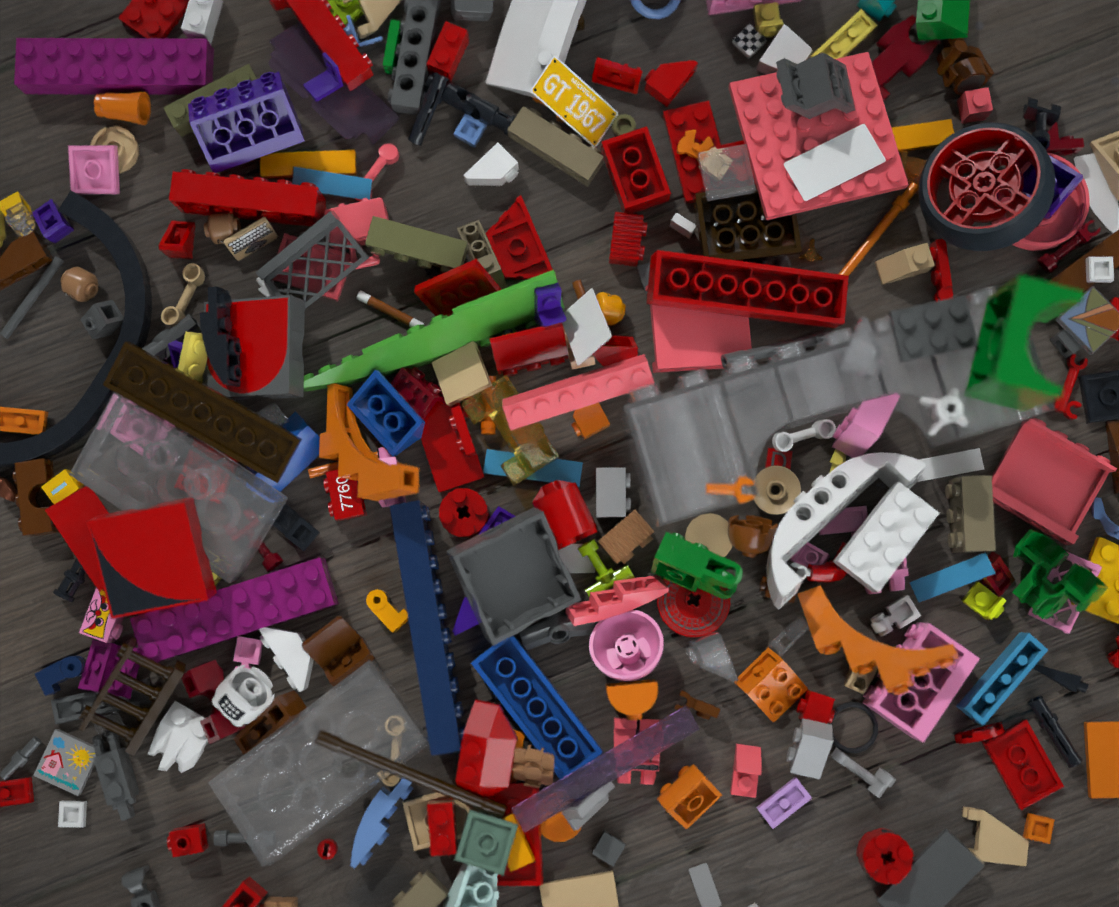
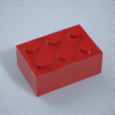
[601,126,671,214]

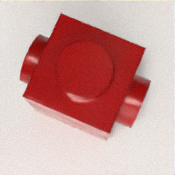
[797,690,835,724]

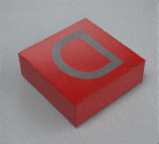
[765,448,793,470]

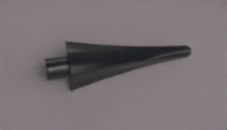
[1032,664,1089,693]

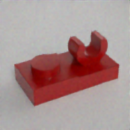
[591,57,643,95]

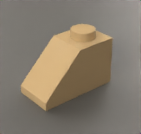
[875,243,935,285]

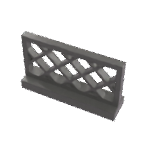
[255,211,370,309]

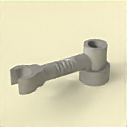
[830,748,896,798]

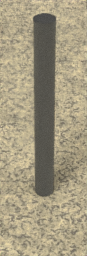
[0,256,64,339]

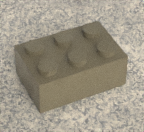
[945,476,996,553]

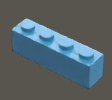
[956,632,1048,725]

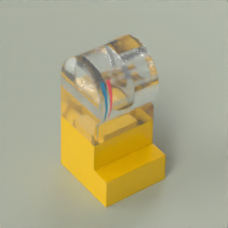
[0,191,35,237]

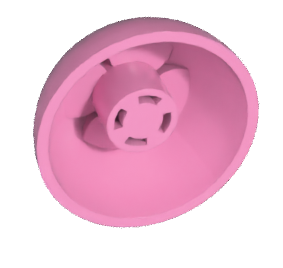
[589,610,663,681]

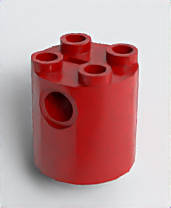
[531,480,598,550]

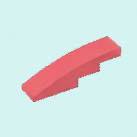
[565,575,669,626]

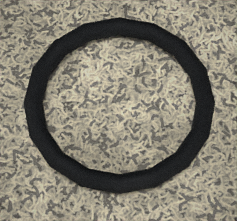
[828,702,878,754]

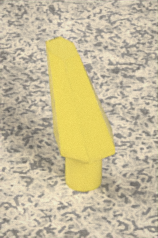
[829,449,846,473]

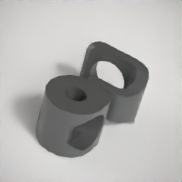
[121,865,160,907]

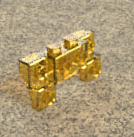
[461,375,559,486]

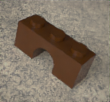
[13,459,59,537]

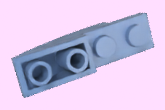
[351,778,414,869]

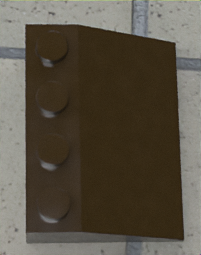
[693,186,802,261]

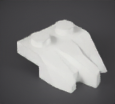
[147,701,208,773]

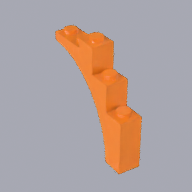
[319,383,419,501]
[797,585,959,695]

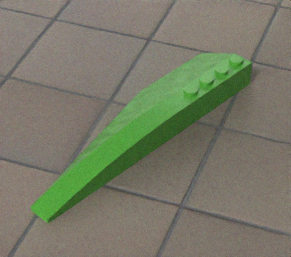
[304,270,565,392]

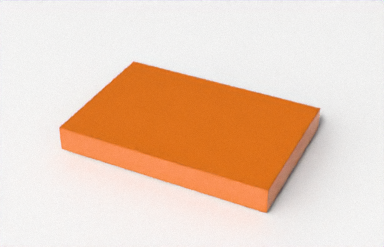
[1084,721,1119,798]

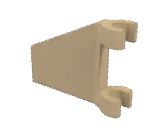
[342,0,401,39]
[962,807,1029,866]

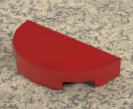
[954,721,1005,744]

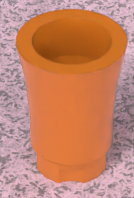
[94,92,151,126]

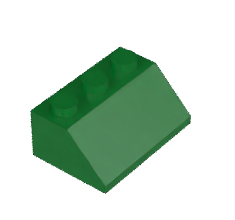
[916,0,970,40]

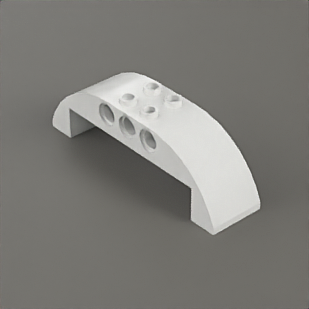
[766,452,927,610]

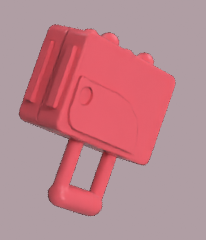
[324,198,389,269]

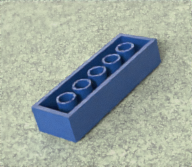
[471,635,603,784]

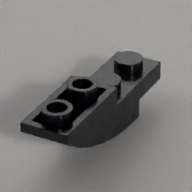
[200,286,242,387]

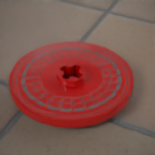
[657,579,730,638]

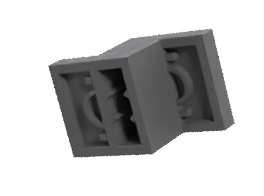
[776,52,855,119]

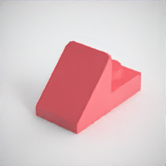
[730,743,762,798]

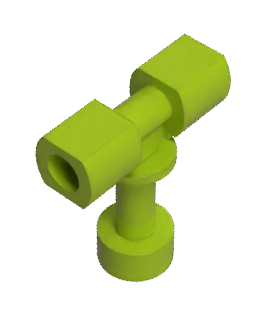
[577,539,635,598]

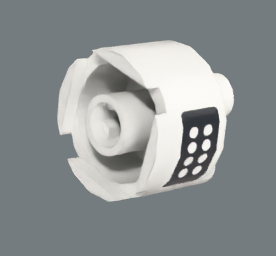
[212,665,274,727]

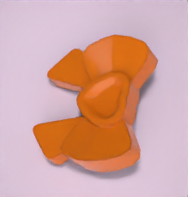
[677,130,714,164]

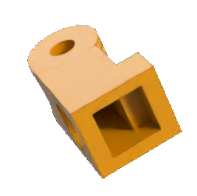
[366,589,408,633]

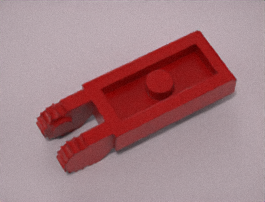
[929,239,953,302]

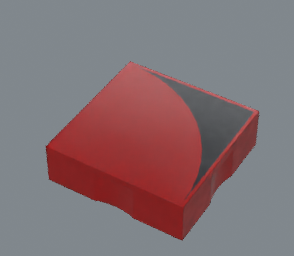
[86,497,217,619]

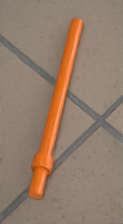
[839,182,919,276]

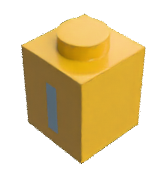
[41,469,85,504]

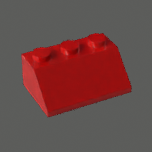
[490,322,569,377]

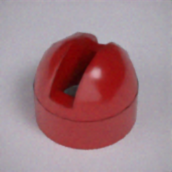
[317,838,338,860]

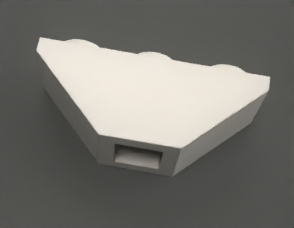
[259,627,314,692]

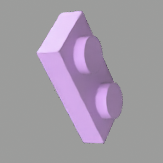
[756,777,812,829]

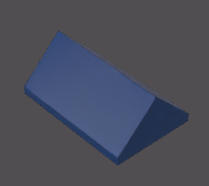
[346,370,425,457]
[246,411,320,496]

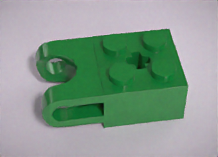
[650,532,743,599]

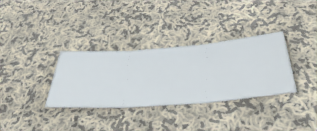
[917,448,984,482]

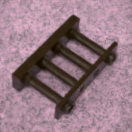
[79,637,186,756]

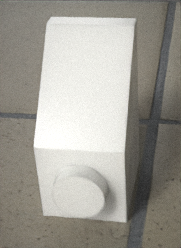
[464,143,519,186]

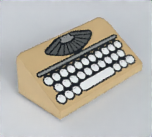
[223,217,278,261]

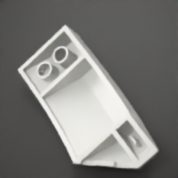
[486,0,587,99]

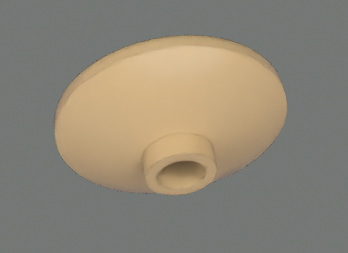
[752,466,801,515]

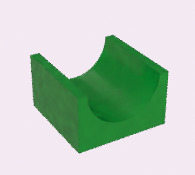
[964,275,1084,412]

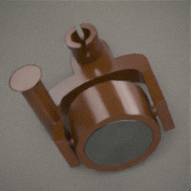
[937,32,994,95]

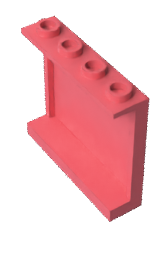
[645,285,753,373]
[992,418,1117,545]

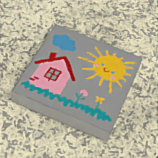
[33,729,96,796]

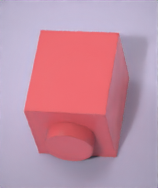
[957,87,993,124]

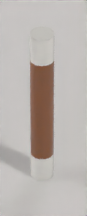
[356,291,424,327]

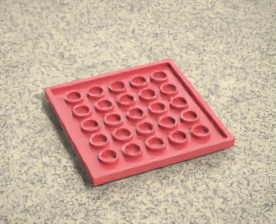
[728,52,909,220]

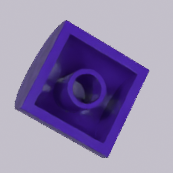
[1023,155,1083,219]

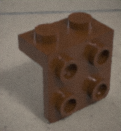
[301,616,375,688]

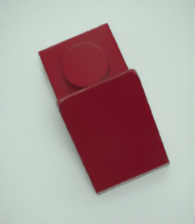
[1046,122,1084,156]
[979,551,1015,597]

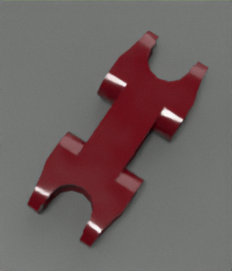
[872,15,940,102]

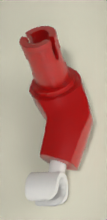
[790,542,847,583]

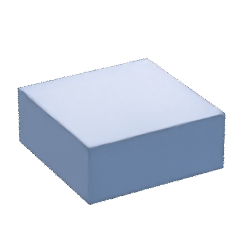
[454,114,486,147]

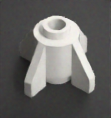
[918,388,969,436]

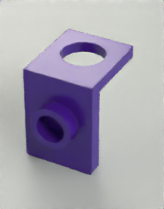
[303,52,343,102]

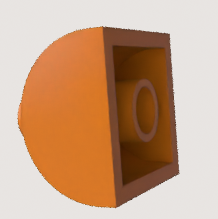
[605,679,658,720]
[657,764,722,830]

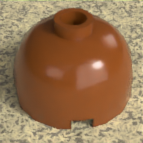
[728,515,778,557]

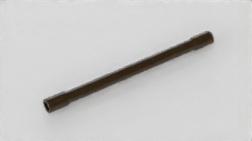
[314,729,506,819]

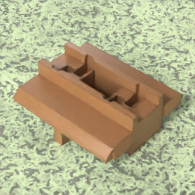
[512,745,554,788]

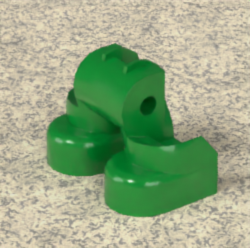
[1012,529,1108,619]

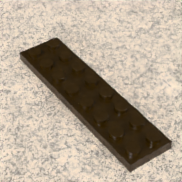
[103,341,302,483]

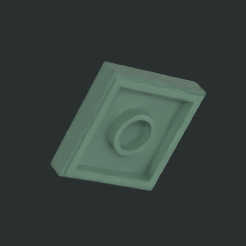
[455,810,518,875]

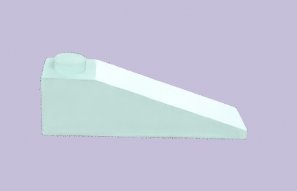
[443,863,499,907]

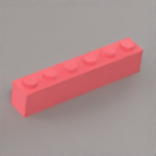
[502,354,655,430]

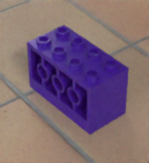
[188,72,305,173]

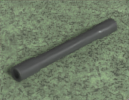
[721,328,836,369]

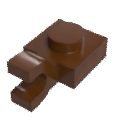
[674,690,721,720]

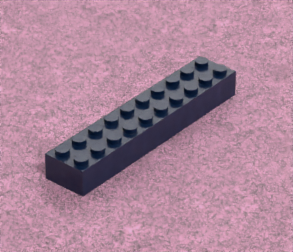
[390,500,466,756]

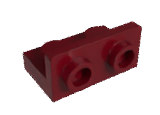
[391,367,445,420]

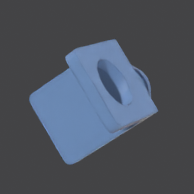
[343,15,384,48]

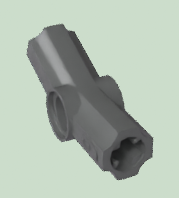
[142,314,202,361]
[519,611,596,650]

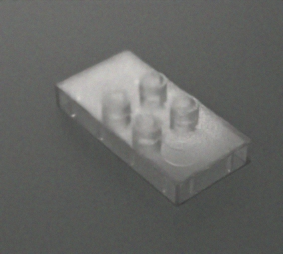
[69,392,288,584]
[208,660,429,867]

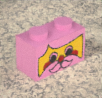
[79,588,124,643]

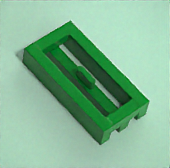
[383,20,402,75]

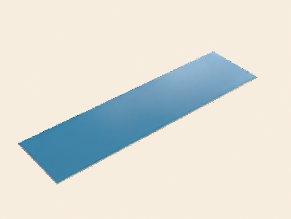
[292,167,372,200]
[909,553,995,602]

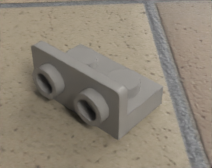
[561,778,615,830]

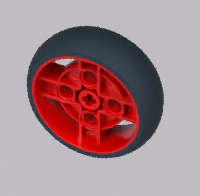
[919,122,1055,251]

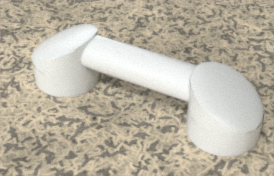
[772,419,836,452]

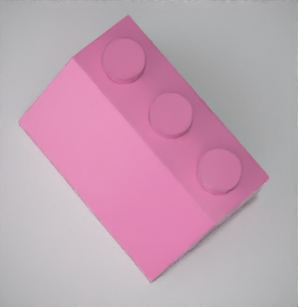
[832,394,900,458]

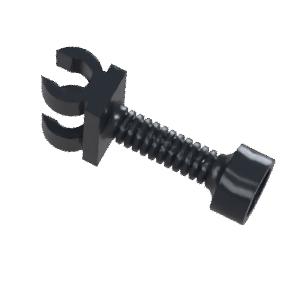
[1023,97,1061,150]

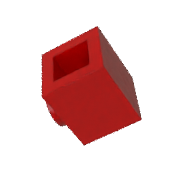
[167,823,209,857]

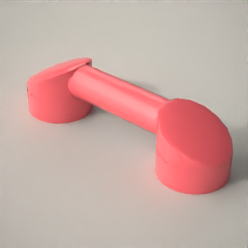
[355,144,399,202]

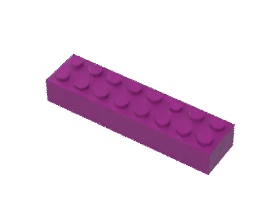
[14,38,214,95]
[130,557,339,663]

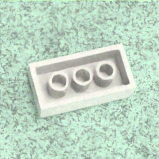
[833,482,939,593]

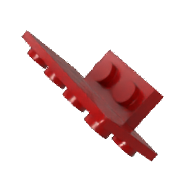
[421,391,484,492]

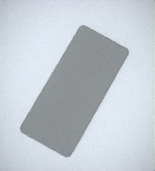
[689,863,722,907]

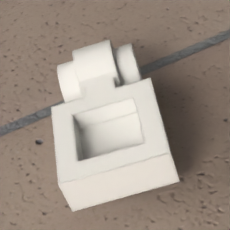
[870,595,921,637]

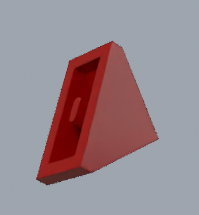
[158,221,196,259]

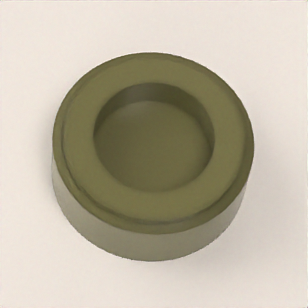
[612,114,636,136]

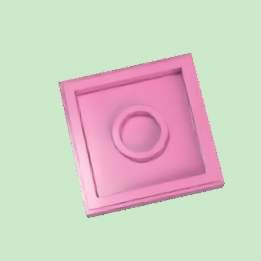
[68,145,120,194]

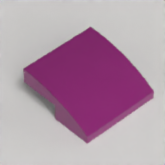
[78,640,140,699]

